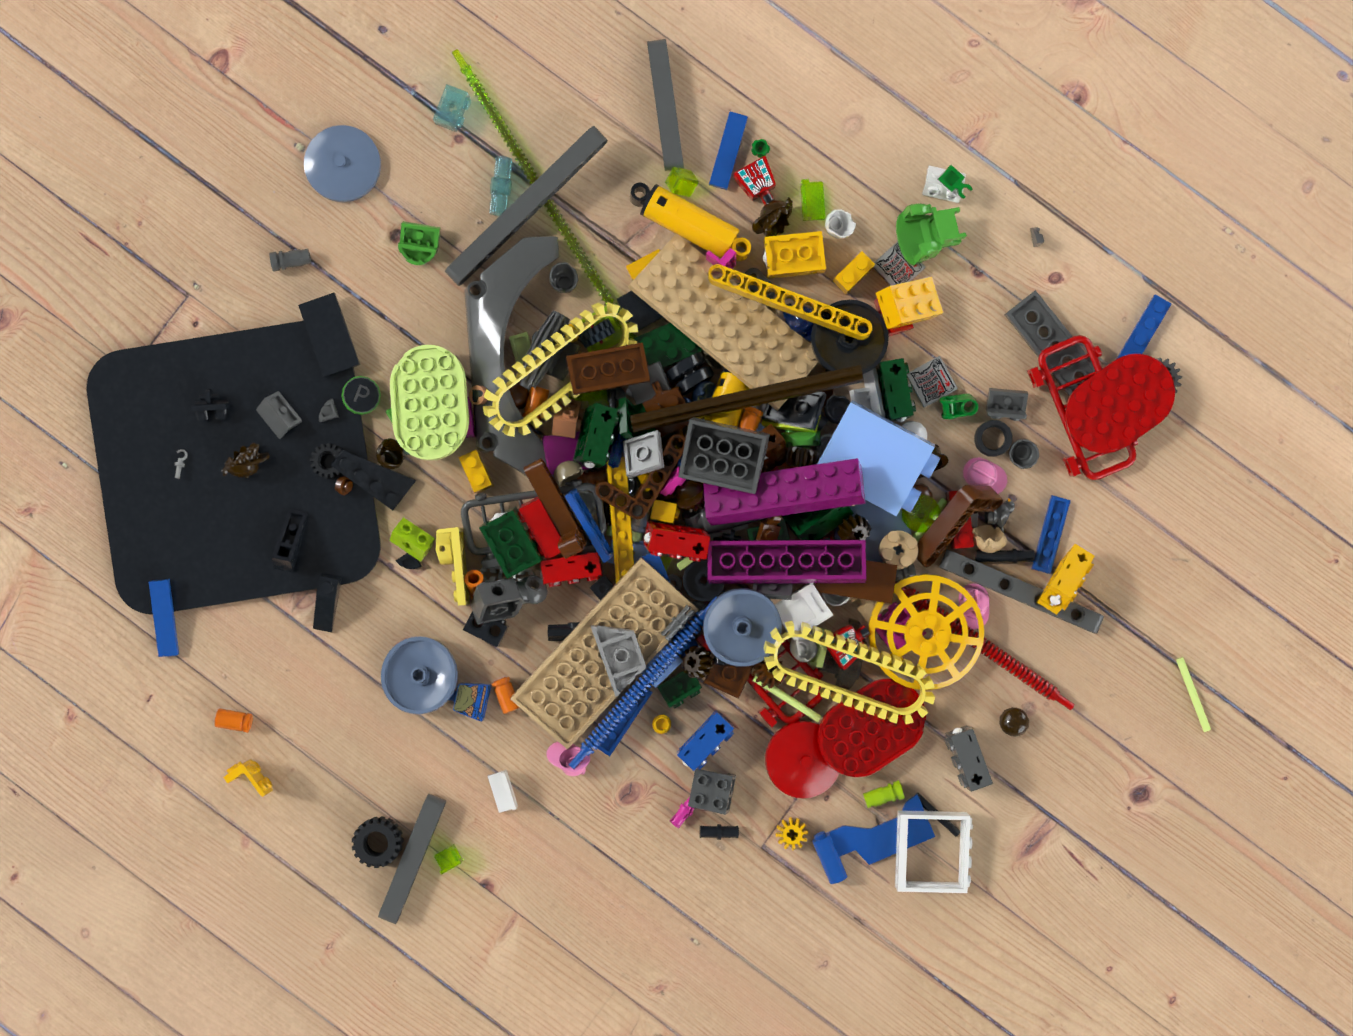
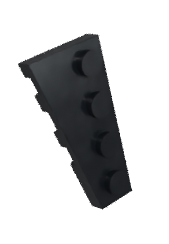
[330,449,416,511]

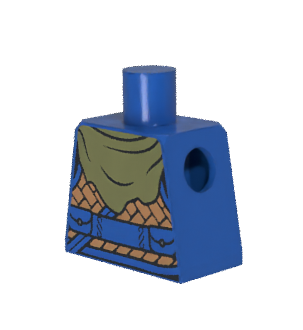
[448,683,492,722]

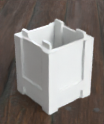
[775,583,833,640]

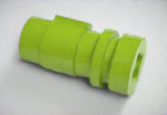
[863,780,905,808]

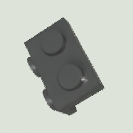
[986,388,1028,421]

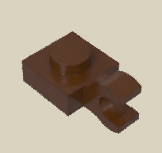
[756,516,782,541]

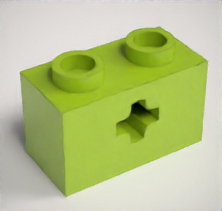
[389,517,435,562]

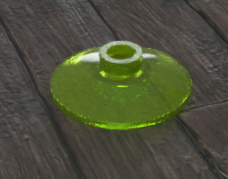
[902,494,941,532]

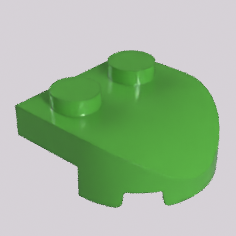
[398,221,441,265]
[781,430,821,448]

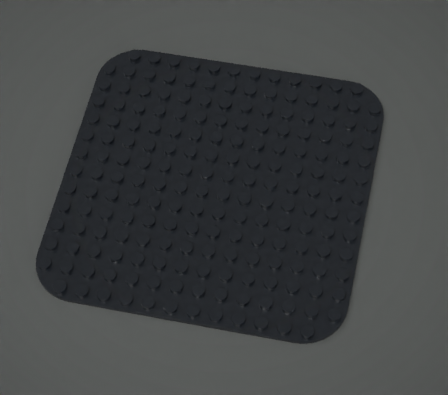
[86,321,381,615]

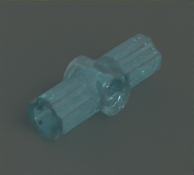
[489,156,513,216]

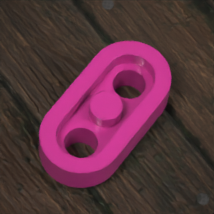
[659,466,686,496]

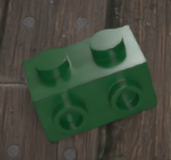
[617,397,648,440]
[657,671,702,709]

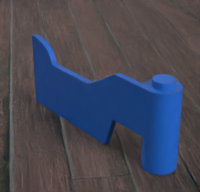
[812,794,935,884]

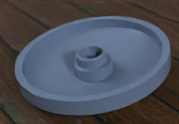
[304,125,381,202]
[834,500,911,563]
[703,588,782,666]
[381,637,458,714]

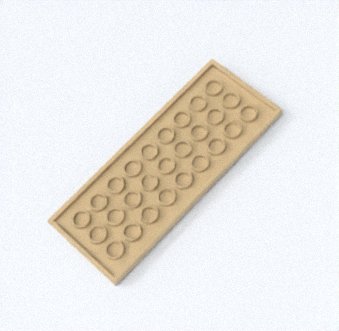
[628,234,818,411]
[510,557,699,750]

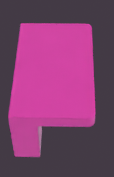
[706,248,736,269]

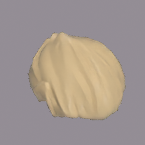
[972,525,1007,553]

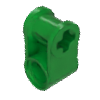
[940,393,979,419]

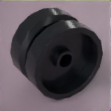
[665,352,715,395]
[683,559,724,601]

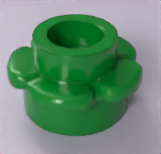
[751,139,770,158]

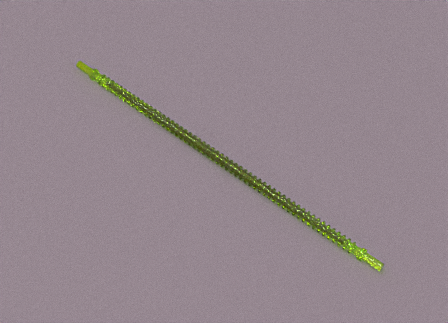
[452,49,637,340]

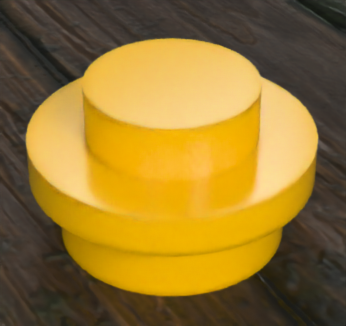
[652,714,671,734]

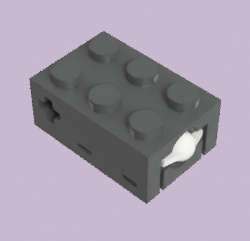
[944,725,993,792]

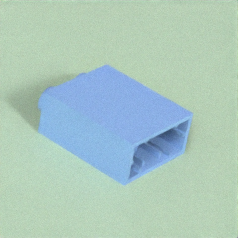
[817,400,940,516]

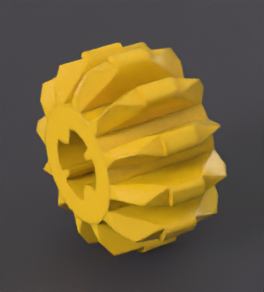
[775,817,808,850]

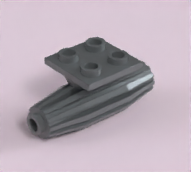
[520,311,581,390]

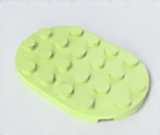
[390,345,469,460]

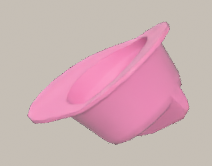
[963,457,1007,493]
[959,583,989,630]
[547,742,590,776]

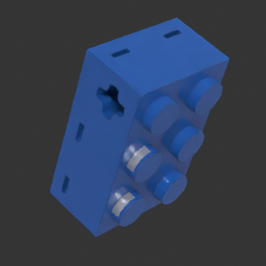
[677,710,734,771]

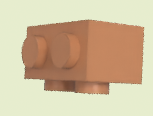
[552,399,584,438]

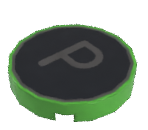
[341,376,381,415]

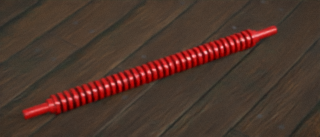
[895,582,1075,710]

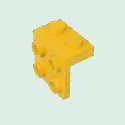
[223,759,273,797]

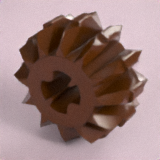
[752,655,785,689]

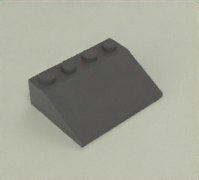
[678,417,770,494]

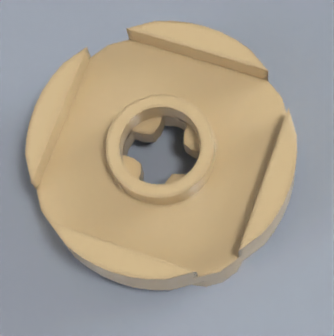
[879,530,918,570]

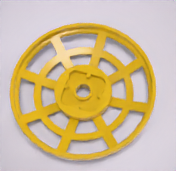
[868,574,984,690]

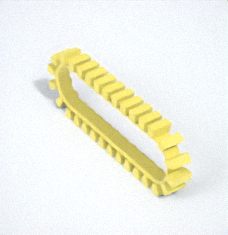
[483,302,638,437]
[763,621,935,724]

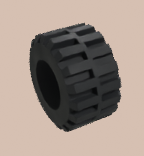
[352,816,404,868]

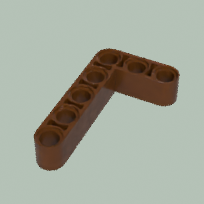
[595,435,686,520]
[524,458,587,559]
[916,485,1003,568]

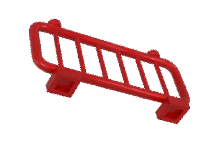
[1027,335,1138,480]
[696,627,823,727]

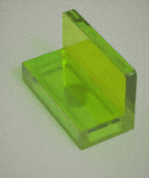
[800,179,826,221]

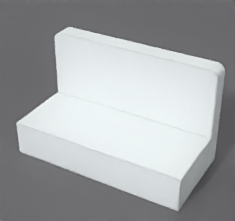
[488,770,518,813]

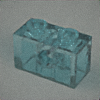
[433,84,471,132]

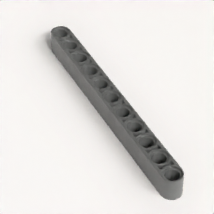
[445,126,608,286]

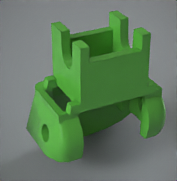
[896,203,967,266]

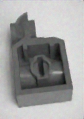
[471,575,548,624]

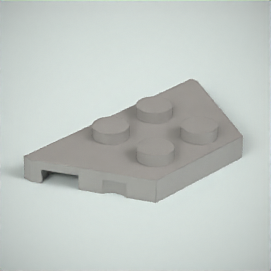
[591,625,646,697]

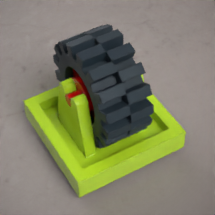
[578,306,622,352]

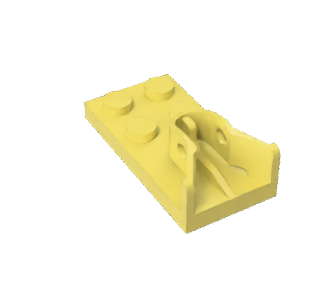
[435,527,470,606]

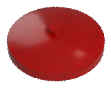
[765,721,839,799]

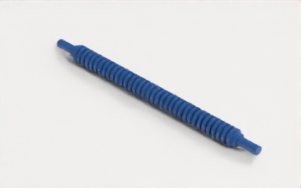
[569,596,717,769]

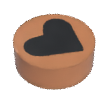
[469,385,487,405]

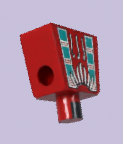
[733,156,776,205]
[821,625,870,670]

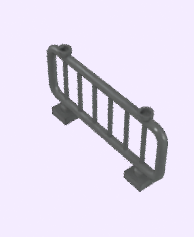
[461,479,606,569]

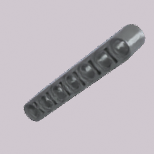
[647,39,684,171]
[378,793,446,924]

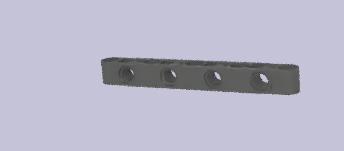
[939,550,1104,634]

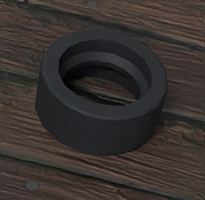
[974,420,1012,457]

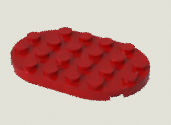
[1064,354,1175,453]
[818,679,926,777]

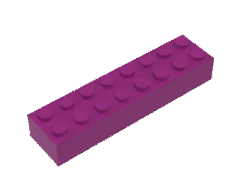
[703,458,865,526]
[708,540,866,584]

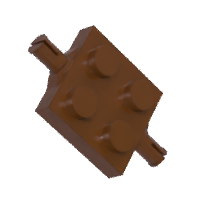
[643,381,689,443]

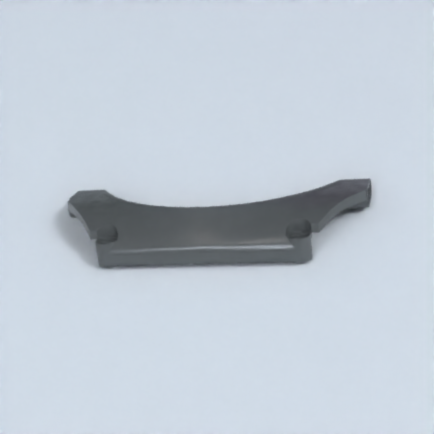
[464,236,570,486]

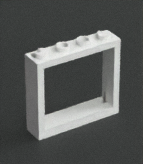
[895,810,973,893]

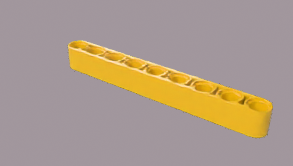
[708,264,872,340]

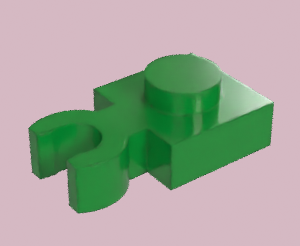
[937,165,973,199]

